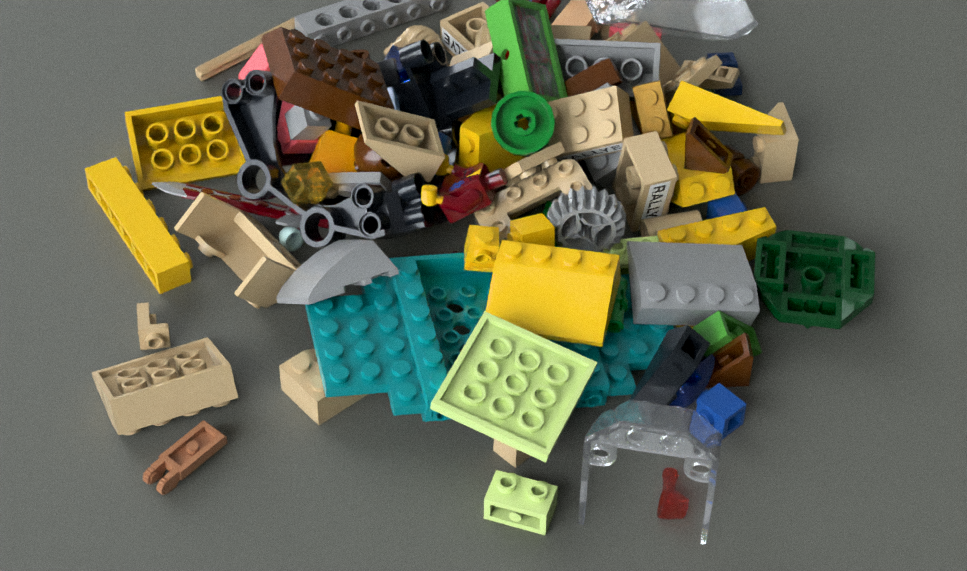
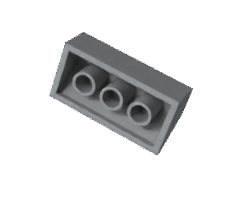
[554,39,661,101]

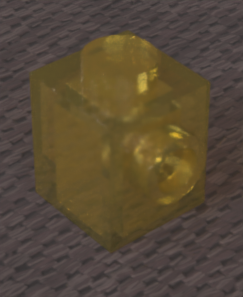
[281,161,333,205]

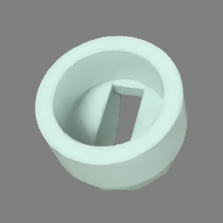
[279,226,304,251]

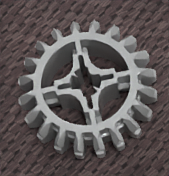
[547,185,626,253]

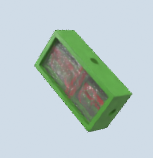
[485,0,568,102]

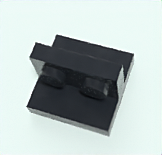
[430,53,501,121]

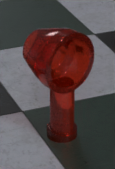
[657,467,689,520]

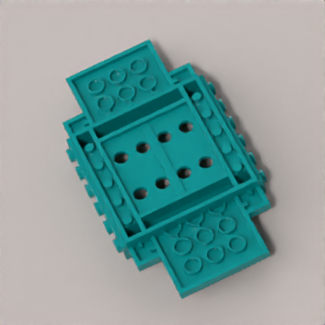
[305,246,674,422]

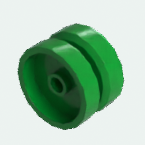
[491,91,555,156]

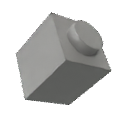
[285,105,331,140]

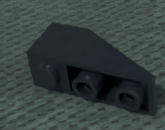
[627,325,710,422]

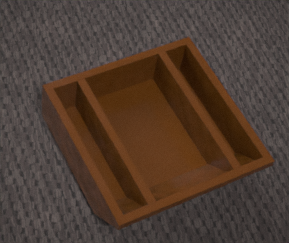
[261,27,395,130]

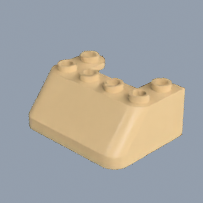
[473,159,593,250]

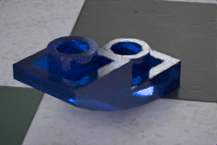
[668,354,715,415]

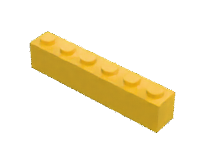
[85,157,193,294]

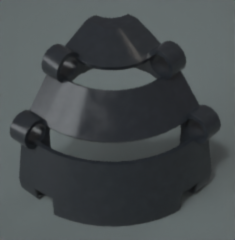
[221,39,463,247]

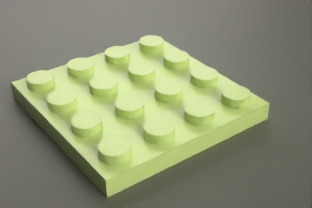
[430,311,598,463]

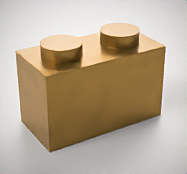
[632,80,674,139]

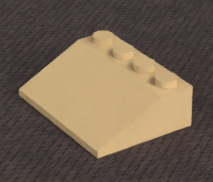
[91,337,238,435]

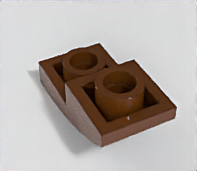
[564,58,623,97]

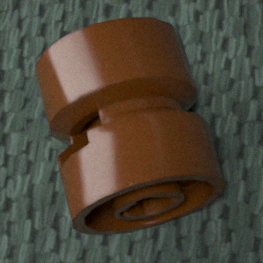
[724,144,761,196]

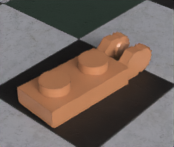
[142,420,227,495]

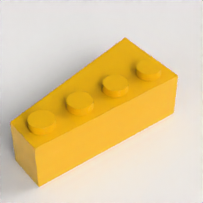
[657,207,776,262]

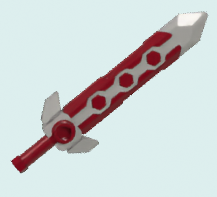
[152,182,329,230]

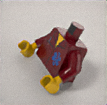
[421,154,508,224]

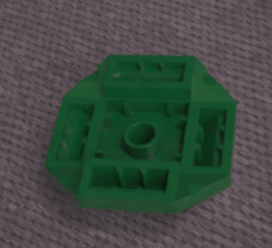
[754,230,875,329]

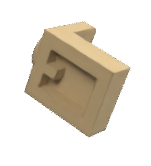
[137,302,171,350]

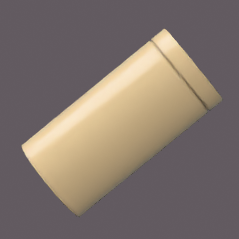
[640,210,702,237]

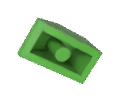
[692,310,762,357]

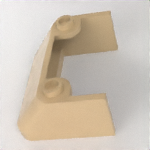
[174,192,301,309]

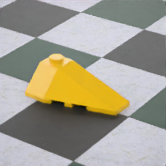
[667,80,787,135]

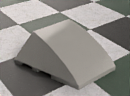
[276,240,399,305]

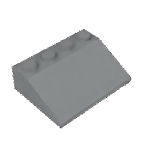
[627,241,760,326]

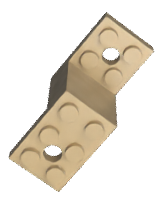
[603,21,722,105]

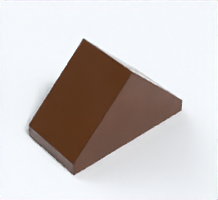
[684,117,733,174]
[699,333,754,388]

